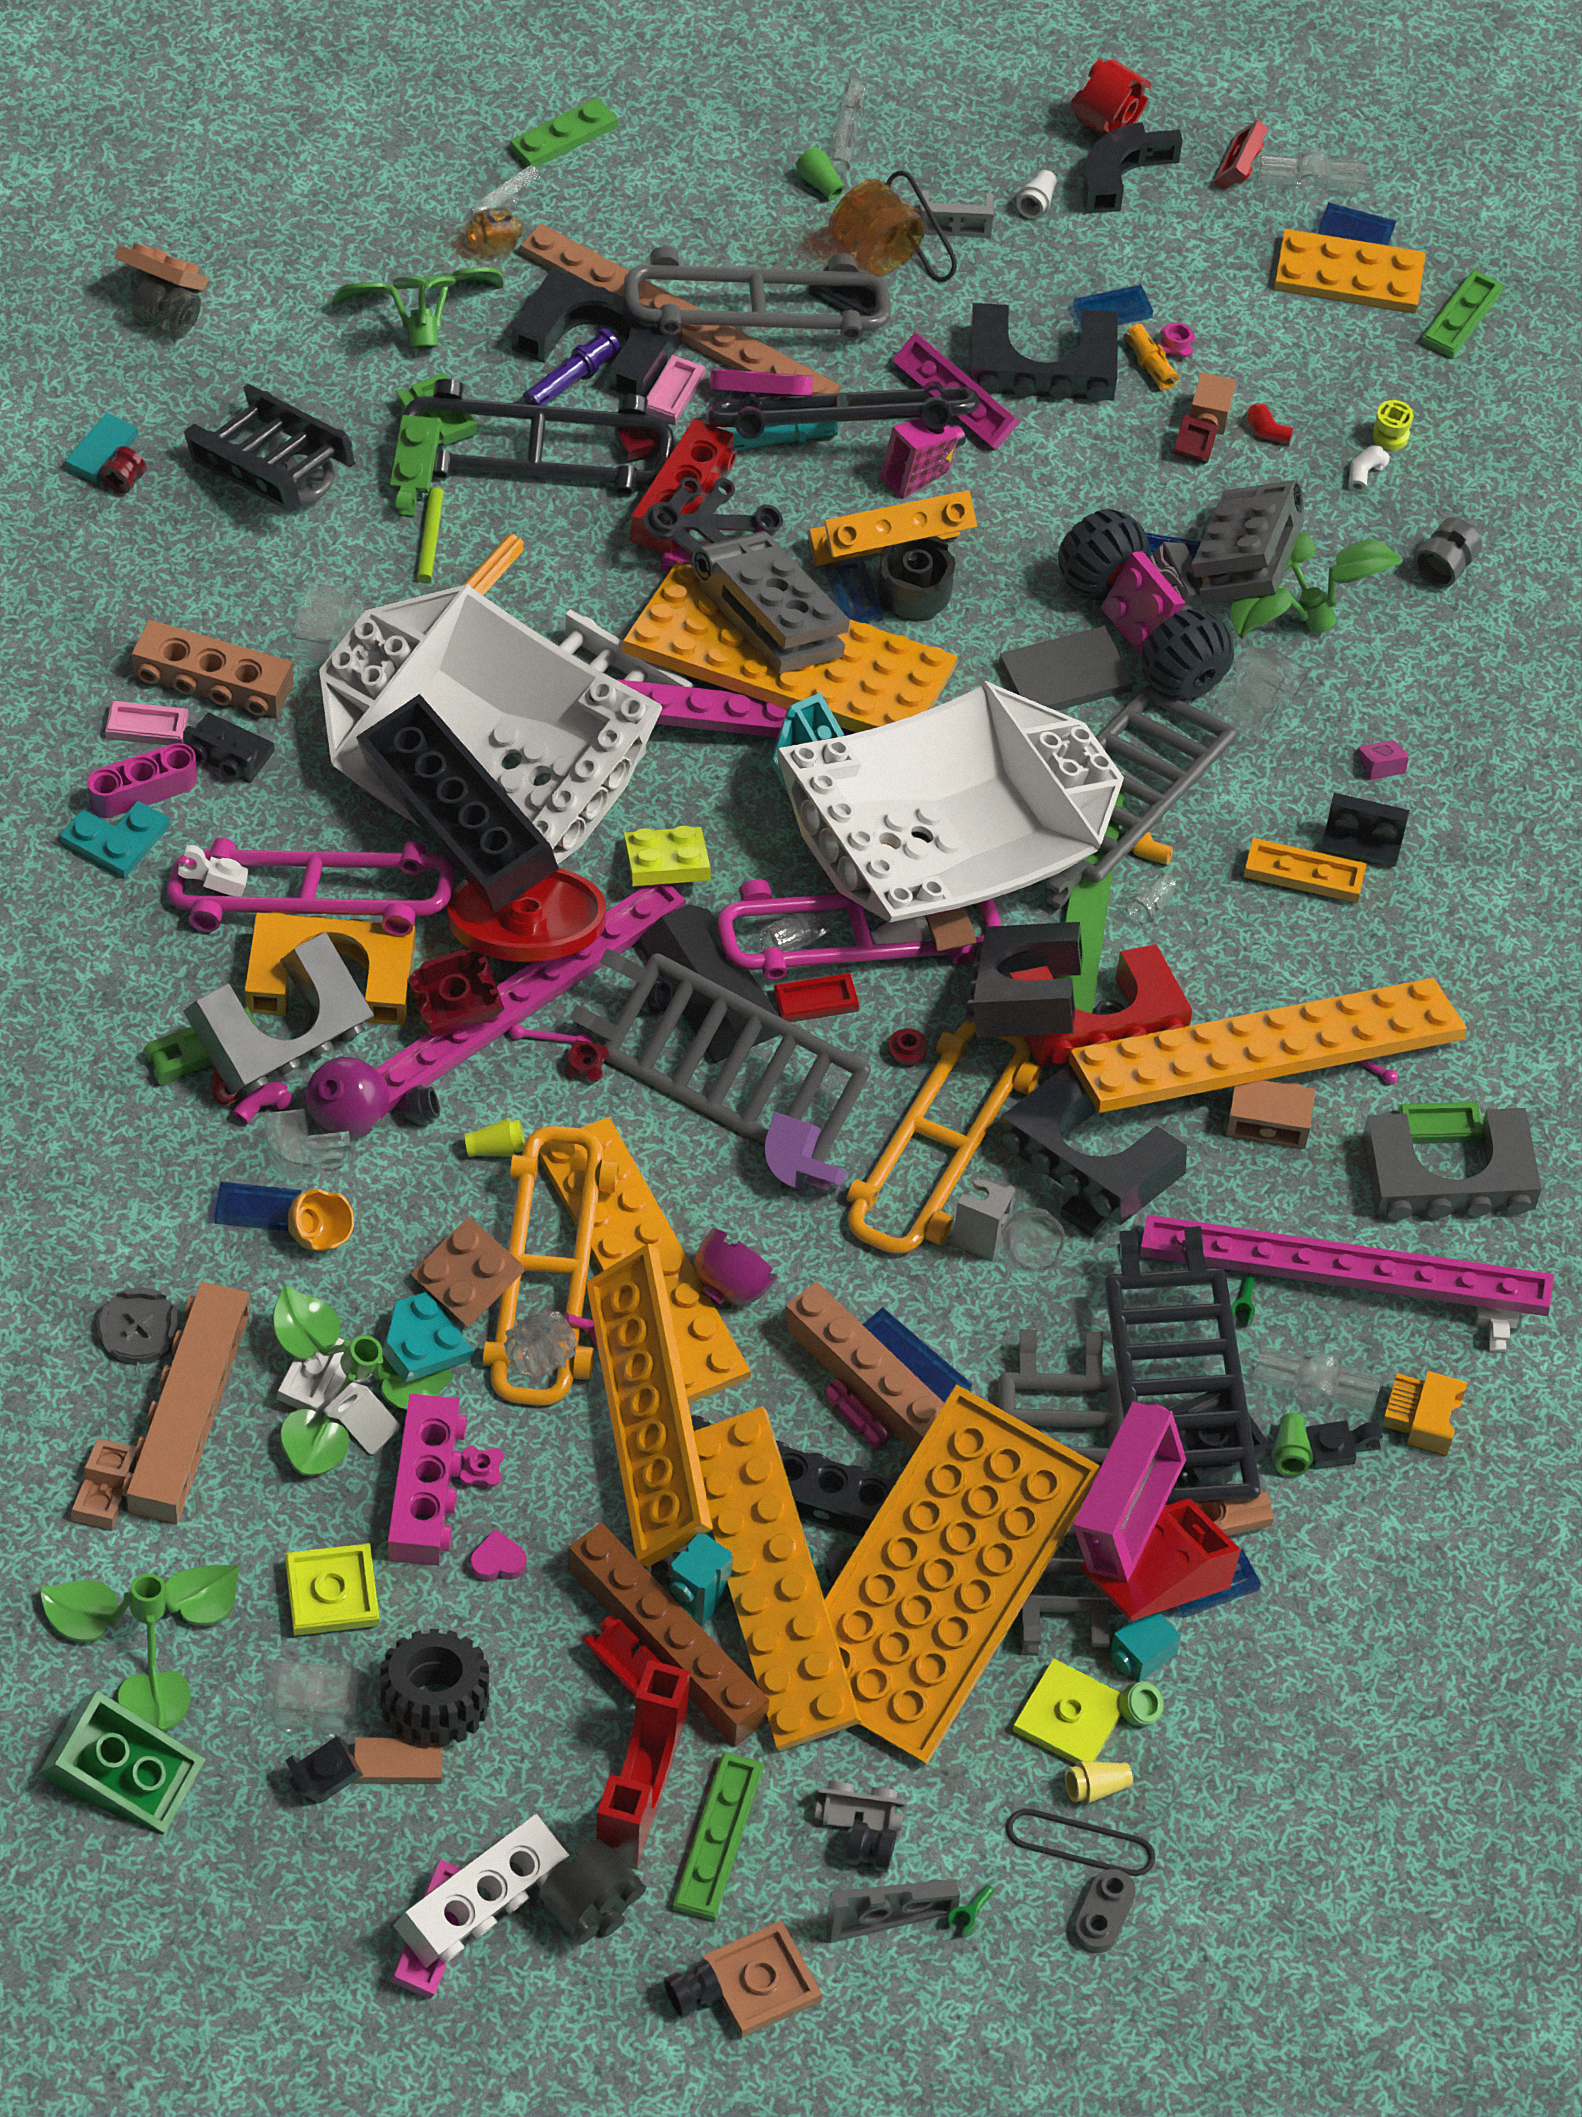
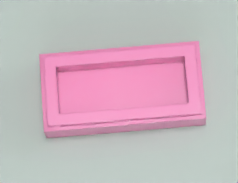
[646,355,705,425]
[105,701,189,745]

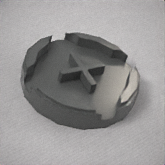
[97,1287,181,1365]

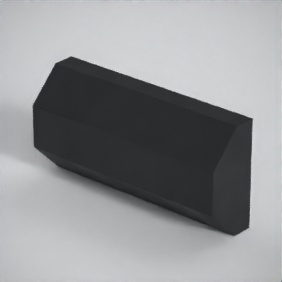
[639,904,779,1063]

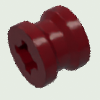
[99,446,147,494]

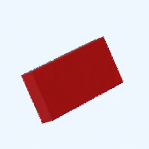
[773,973,859,1023]

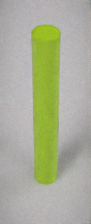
[417,487,444,583]

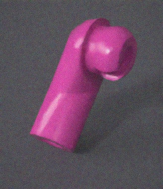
[232,1081,293,1125]

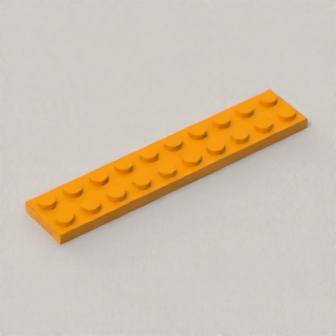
[1069,978,1467,1113]

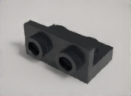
[183,712,275,783]
[1321,792,1410,867]

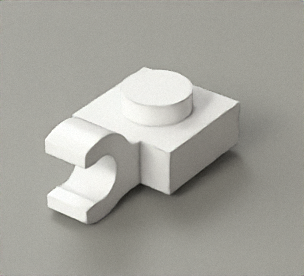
[177,845,248,897]
[1475,1306,1519,1352]

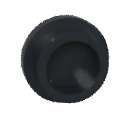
[631,975,673,1014]
[396,1085,440,1126]

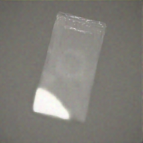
[469,165,541,222]

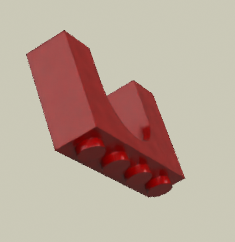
[1009,944,1193,1068]
[596,1659,690,1870]

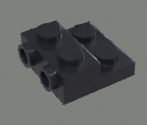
[1169,1391,1271,1487]

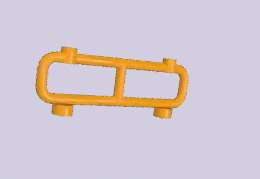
[847,1020,1041,1254]
[483,1126,619,1406]

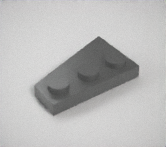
[826,1879,960,1943]

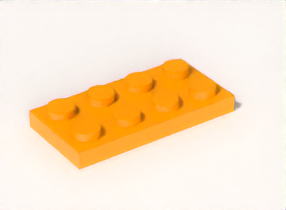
[1274,229,1426,313]

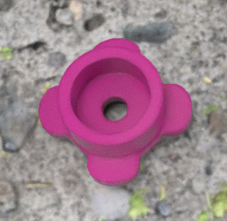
[1158,323,1195,357]
[460,1446,504,1487]

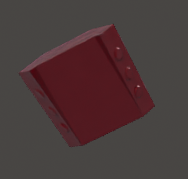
[409,949,505,1036]

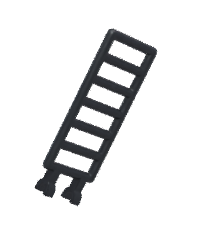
[1104,1226,1261,1505]

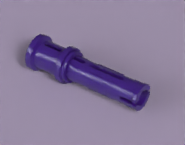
[523,328,621,406]

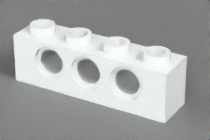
[393,1814,569,1967]

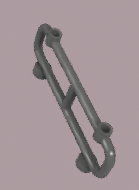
[623,246,891,341]

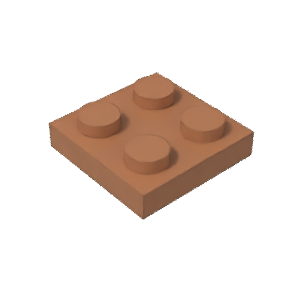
[114,242,209,291]
[411,1216,526,1328]
[702,1920,822,2038]

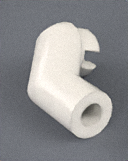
[1348,446,1389,492]

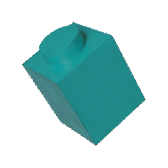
[1110,1612,1181,1682]

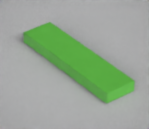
[673,1752,765,1922]

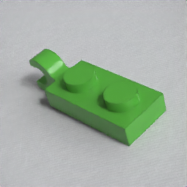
[390,415,441,517]

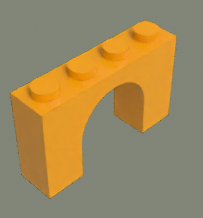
[245,912,415,1026]

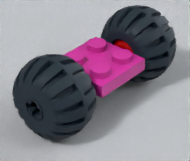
[1058,509,1234,701]

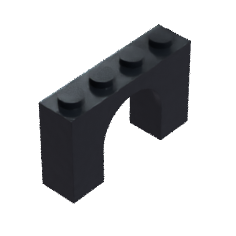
[512,268,682,398]
[969,303,1118,402]
[967,922,1084,1038]
[1001,1065,1187,1226]

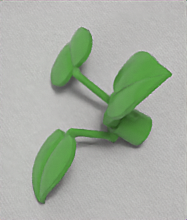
[332,267,503,349]
[1230,532,1402,639]
[273,1285,454,1476]
[41,1565,239,1732]

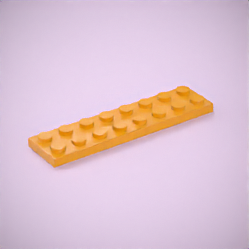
[538,1117,751,1404]
[586,1244,713,1567]
[694,1406,862,1751]

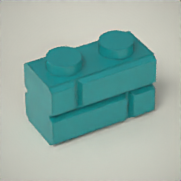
[669,1533,733,1627]

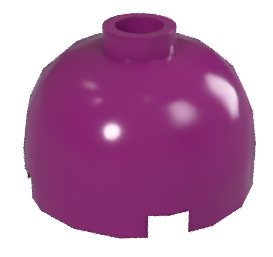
[305,1057,390,1140]
[694,1228,778,1306]

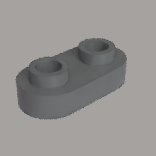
[1075,1869,1136,1953]

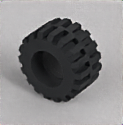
[380,1629,489,1747]

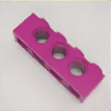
[388,1393,467,1566]

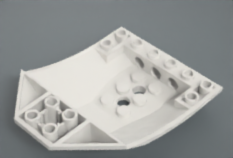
[319,584,662,865]
[776,681,1124,922]

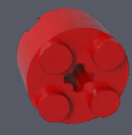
[1070,59,1151,136]

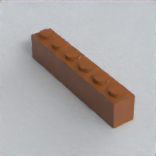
[568,1522,769,1747]

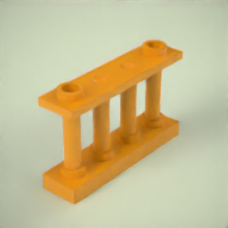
[807,490,978,567]

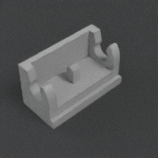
[920,190,994,238]
[952,1179,1015,1262]

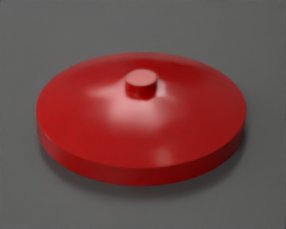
[448,868,606,962]

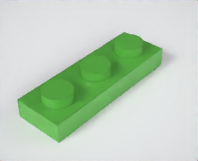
[510,97,618,171]

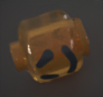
[466,206,522,257]

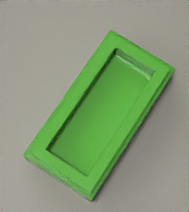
[1397,1102,1483,1144]

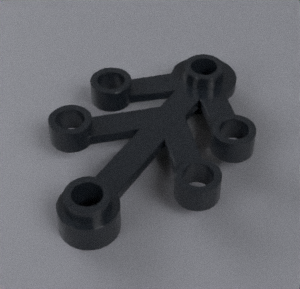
[644,477,783,566]

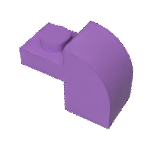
[765,1112,848,1191]

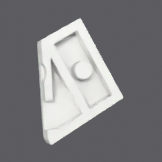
[276,1338,374,1413]

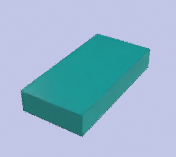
[65,412,139,484]

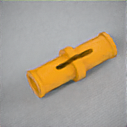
[1124,324,1180,391]

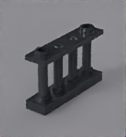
[183,383,355,513]

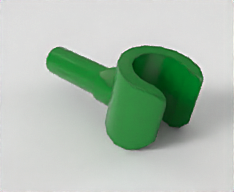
[1231,1276,1255,1326]
[948,1885,995,1937]

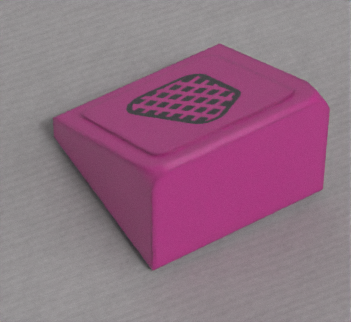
[1357,740,1409,780]

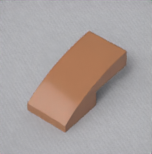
[71,1438,136,1530]

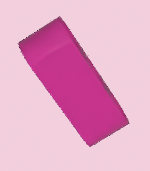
[87,743,197,818]

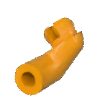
[1126,817,1173,865]

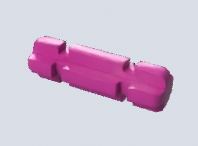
[825,1379,891,1449]

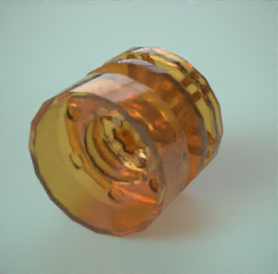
[828,179,925,277]

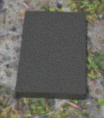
[999,626,1133,711]

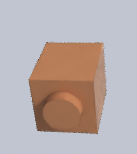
[1190,372,1236,435]

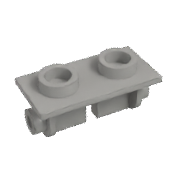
[815,1781,905,1831]

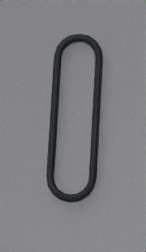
[886,171,957,282]
[1006,1808,1155,1876]

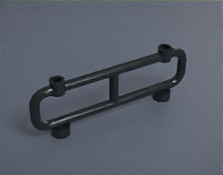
[399,379,674,494]
[706,381,980,439]

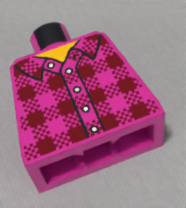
[879,417,966,499]

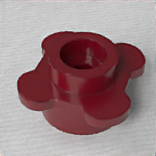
[565,1040,609,1082]

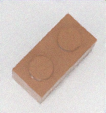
[1226,1080,1315,1149]

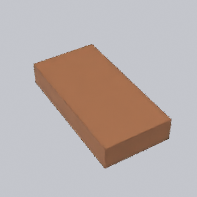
[924,907,976,951]
[354,1737,443,1784]

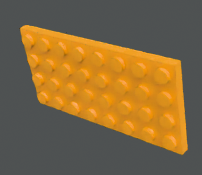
[621,562,958,733]
[825,1384,1101,1765]

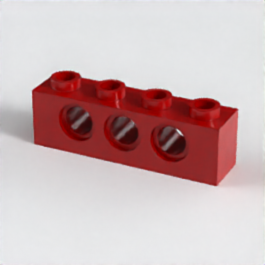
[630,419,737,555]

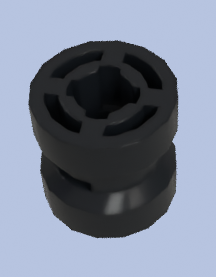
[845,1820,897,1873]
[663,1959,723,2018]

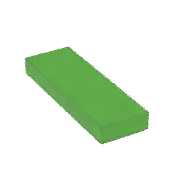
[1421,269,1505,359]

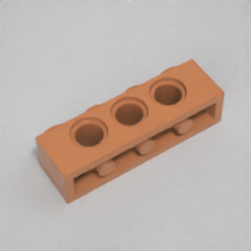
[132,620,294,718]

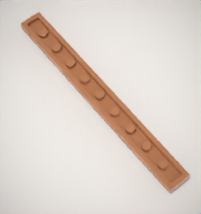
[520,223,841,396]

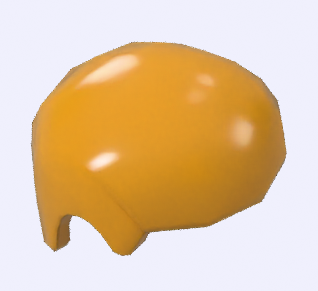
[287,1189,354,1251]

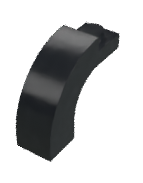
[1082,122,1183,214]

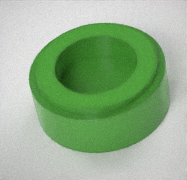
[1120,1681,1164,1726]

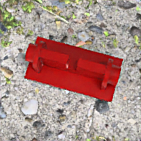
[583,1616,661,1697]

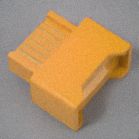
[1382,1371,1468,1456]

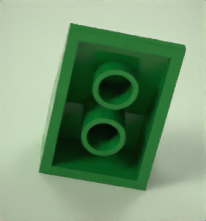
[39,1690,206,1834]

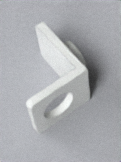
[323,1382,402,1455]

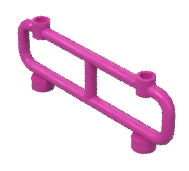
[167,838,455,936]
[717,879,1001,980]

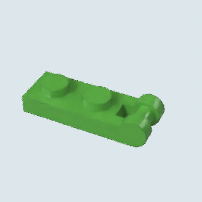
[143,1007,258,1085]

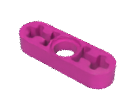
[709,369,813,395]

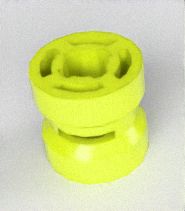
[1372,400,1414,451]

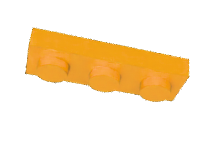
[1244,838,1367,903]

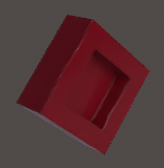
[1172,415,1219,464]
[615,427,659,461]

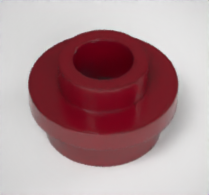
[888,1028,928,1066]

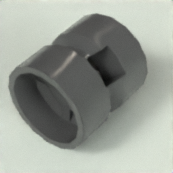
[1413,517,1482,588]

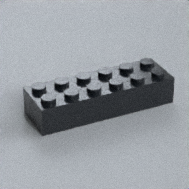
[356,694,559,913]

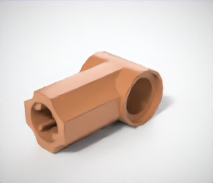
[1195,1489,1274,1536]

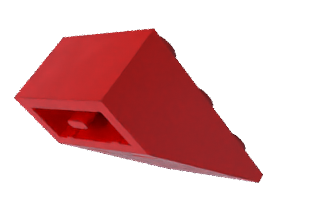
[1080,1499,1241,1621]

